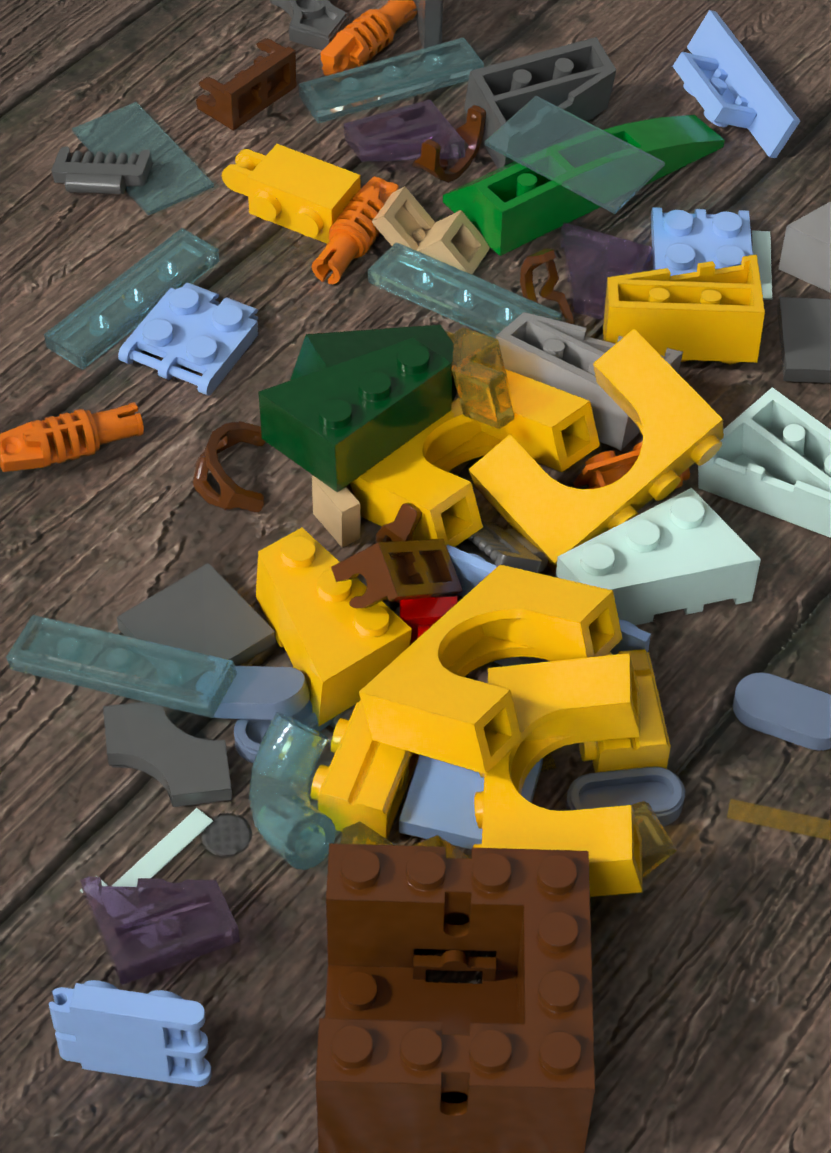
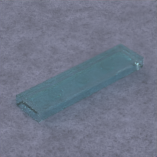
[299,38,484,124]
[44,228,219,370]
[368,242,562,339]
[6,615,237,718]

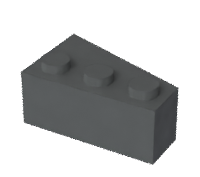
[464,37,616,169]

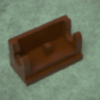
[196,38,297,131]
[331,539,463,608]

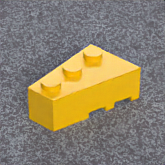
[603,254,765,364]
[256,527,412,727]

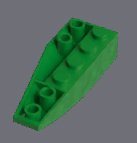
[442,115,725,256]

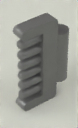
[51,147,153,195]
[468,521,548,573]

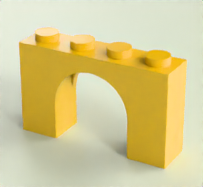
[468,329,724,574]
[350,368,600,547]
[359,565,623,774]
[473,653,642,897]

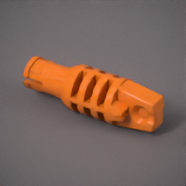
[320,0,417,80]
[311,176,399,284]
[0,402,144,472]

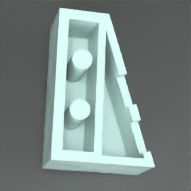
[698,387,831,538]
[556,488,761,625]

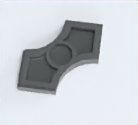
[270,0,349,50]
[103,700,232,807]

